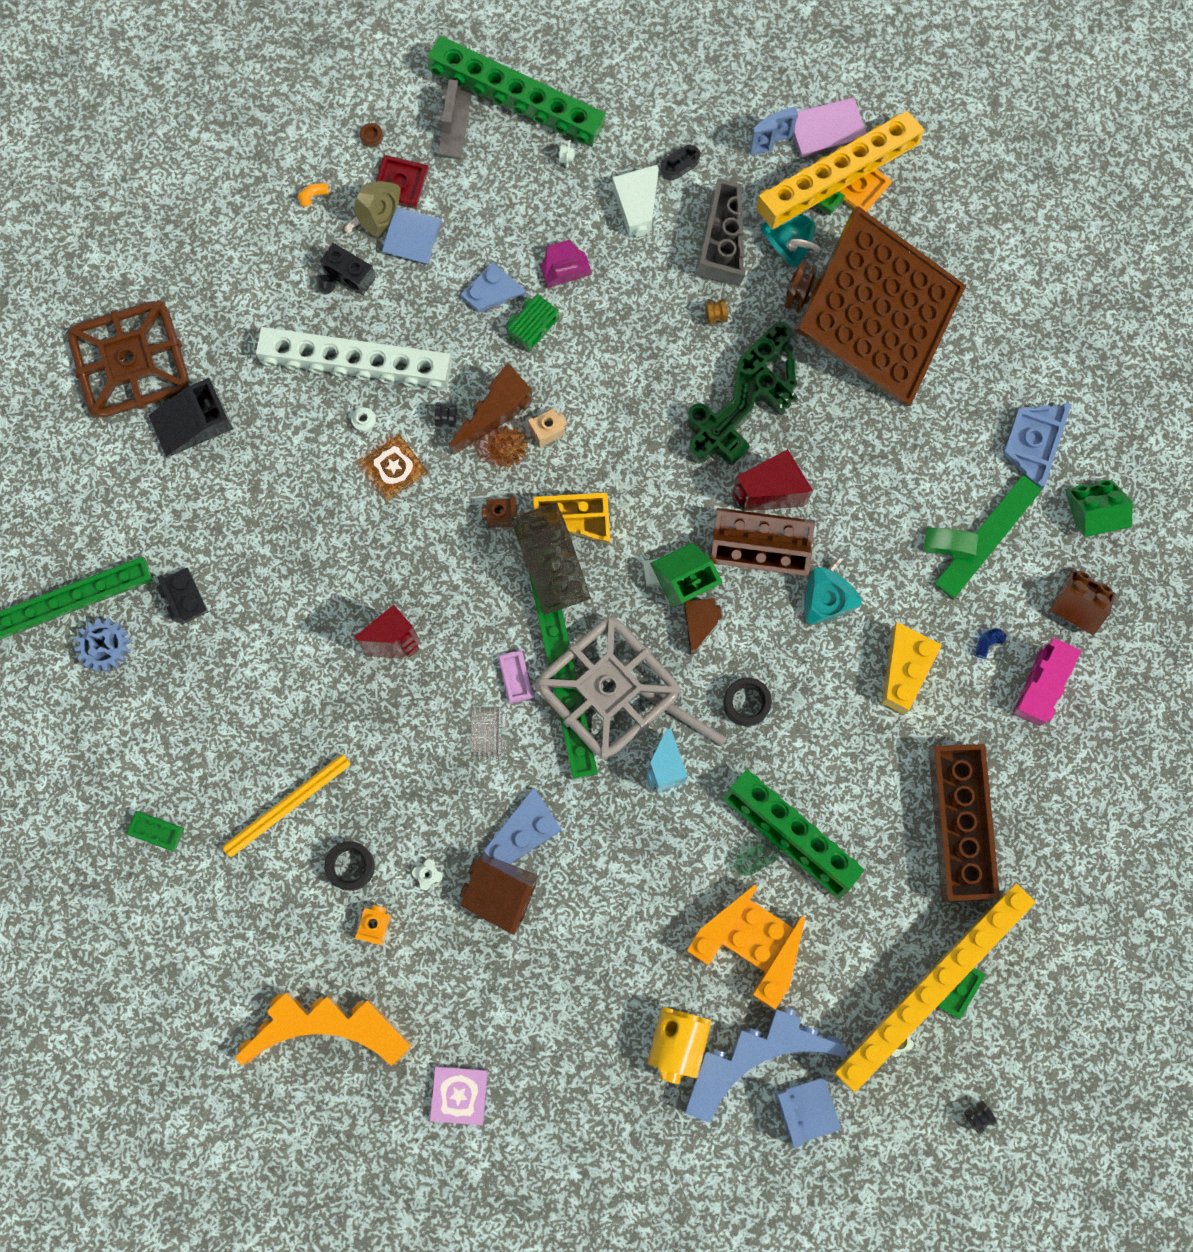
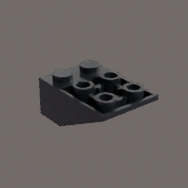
[148,378,234,458]

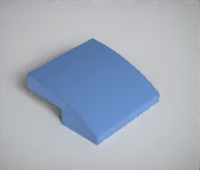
[749,106,798,155]
[382,207,442,264]

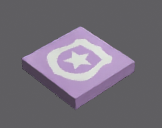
[430,1066,488,1125]

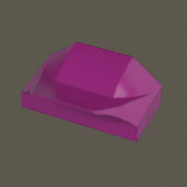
[540,240,592,288]

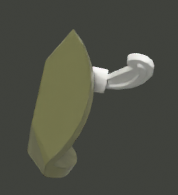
[344,181,400,238]

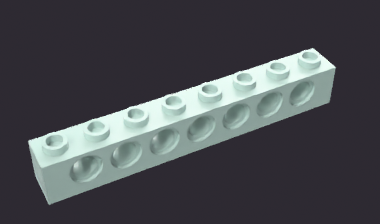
[256,327,452,391]

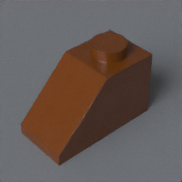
[684,598,722,655]

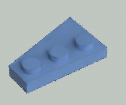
[484,788,562,864]

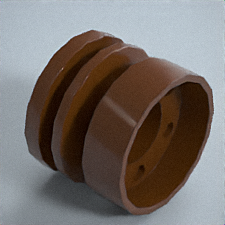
[785,261,819,313]

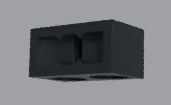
[320,243,376,296]

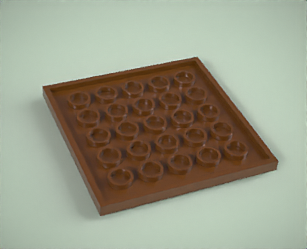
[795,206,966,407]

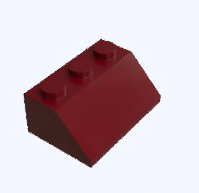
[354,605,421,659]

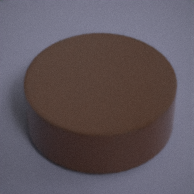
[359,123,383,148]

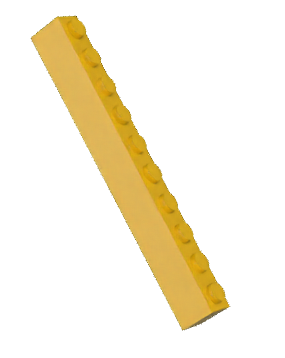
[832,883,1036,1093]

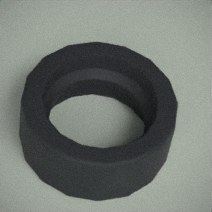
[723,677,772,727]
[324,841,375,891]

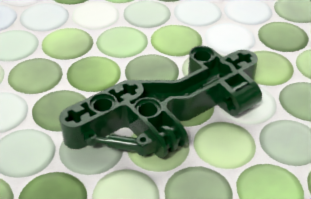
[687,322,798,465]

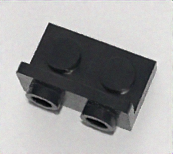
[157,567,209,625]

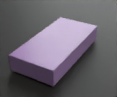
[498,650,534,704]

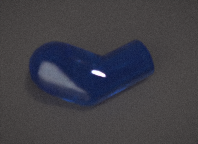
[974,628,1007,659]

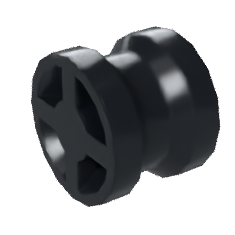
[435,402,457,428]
[964,1100,997,1135]

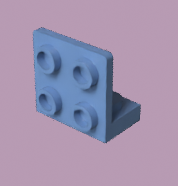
[775,1078,841,1148]

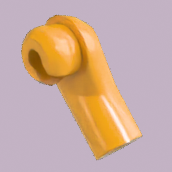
[297,182,329,207]

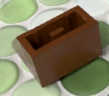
[1050,568,1116,636]

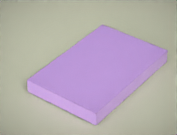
[793,97,867,158]

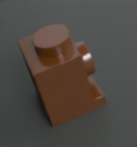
[482,497,517,528]

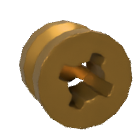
[705,299,728,325]

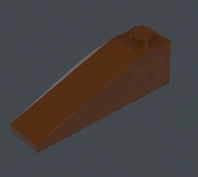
[449,363,533,455]

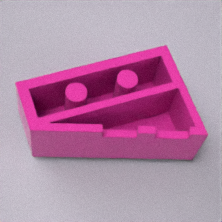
[1012,638,1082,726]

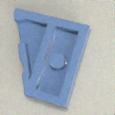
[461,263,526,313]

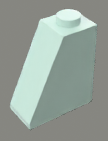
[612,165,659,237]

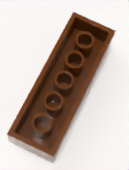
[928,744,1000,903]

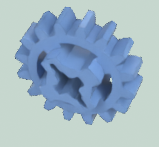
[74,618,131,672]

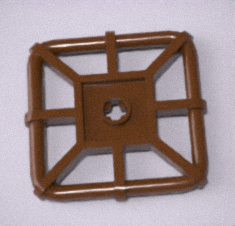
[67,300,190,419]

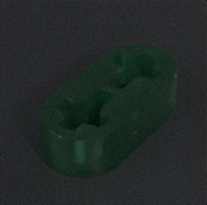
[735,840,780,876]

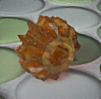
[487,425,528,468]

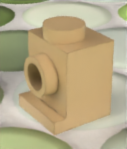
[528,408,567,448]

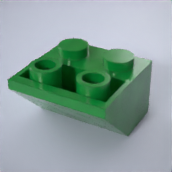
[1066,480,1133,537]
[650,542,723,608]

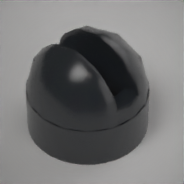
[317,275,336,294]

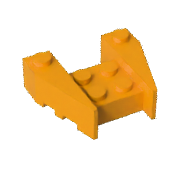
[685,885,805,1010]

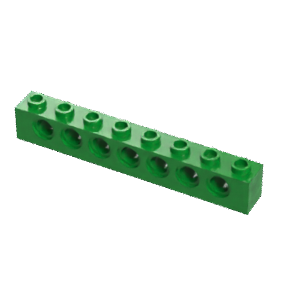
[427,35,606,147]

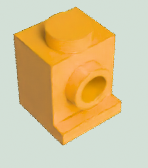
[355,905,391,945]

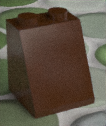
[459,853,539,935]

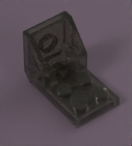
[510,502,591,615]

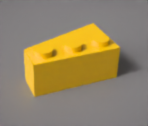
[533,493,610,545]
[882,622,942,715]

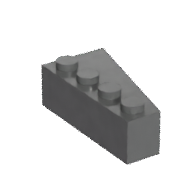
[694,178,745,286]

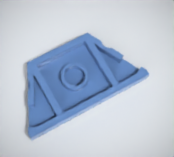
[1003,403,1072,489]

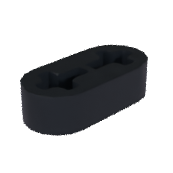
[661,145,700,180]

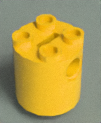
[647,1007,712,1085]

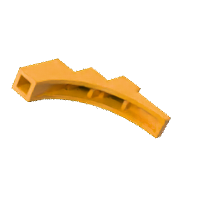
[235,993,413,1066]

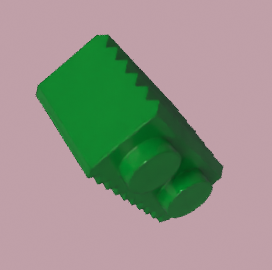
[506,294,559,352]

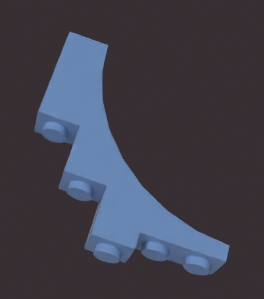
[684,1006,848,1123]

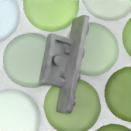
[438,79,472,159]

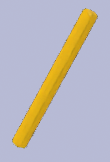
[222,754,350,857]

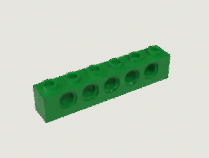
[721,769,865,900]

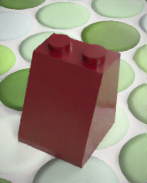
[732,449,813,511]

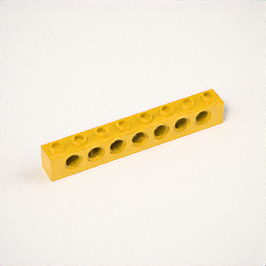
[756,111,924,230]

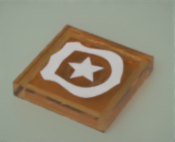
[360,434,428,500]

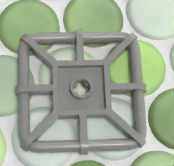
[535,616,681,759]

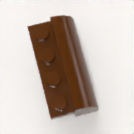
[710,508,815,576]

